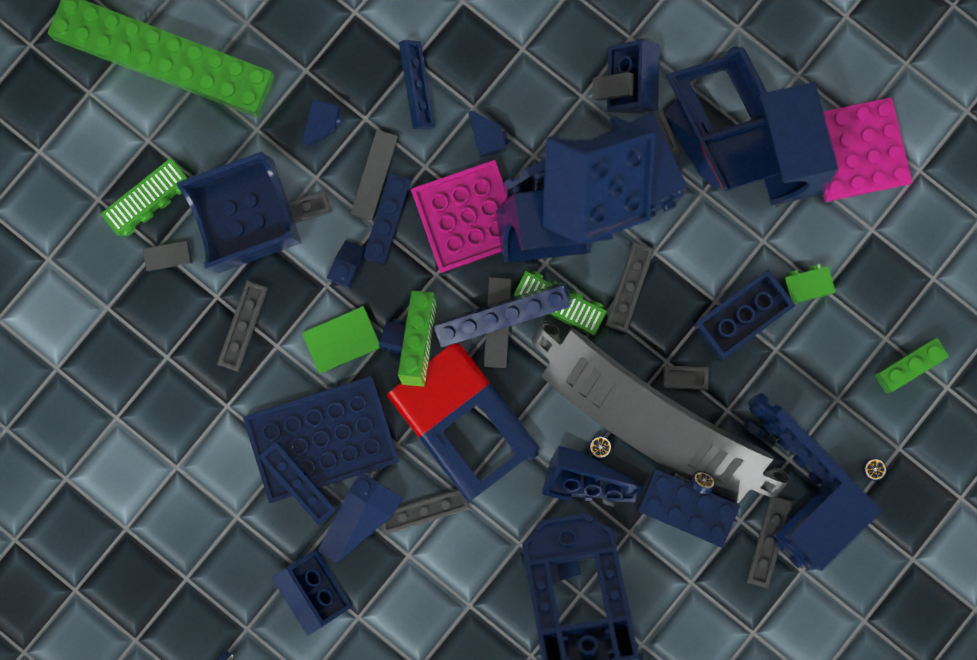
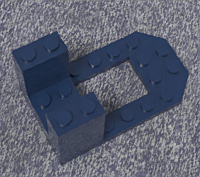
[503,112,688,219]
[747,393,882,571]
[522,513,640,660]

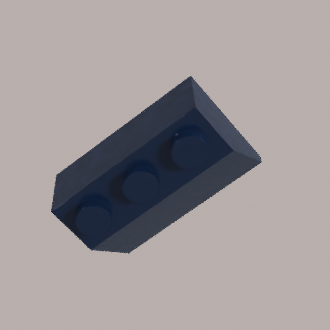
[607,39,660,113]
[271,549,352,636]

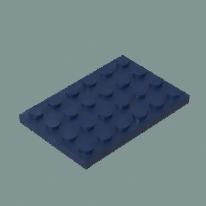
[243,376,400,504]

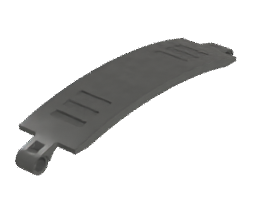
[532,321,790,503]

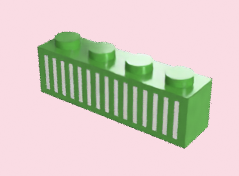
[101,158,188,238]
[513,270,607,337]
[398,291,438,387]

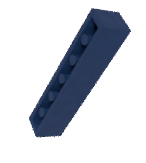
[434,281,572,347]

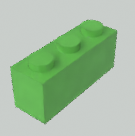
[874,338,949,393]

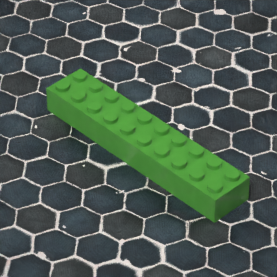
[47,0,275,118]

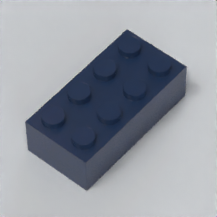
[693,269,796,361]
[636,469,740,548]

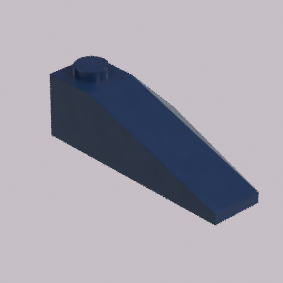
[665,99,721,190]
[542,445,644,502]
[318,472,404,564]

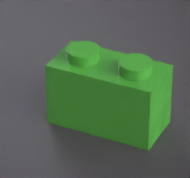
[781,264,835,304]

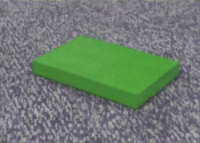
[302,306,380,374]

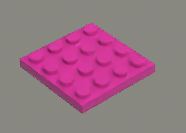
[823,97,912,202]
[411,160,509,274]

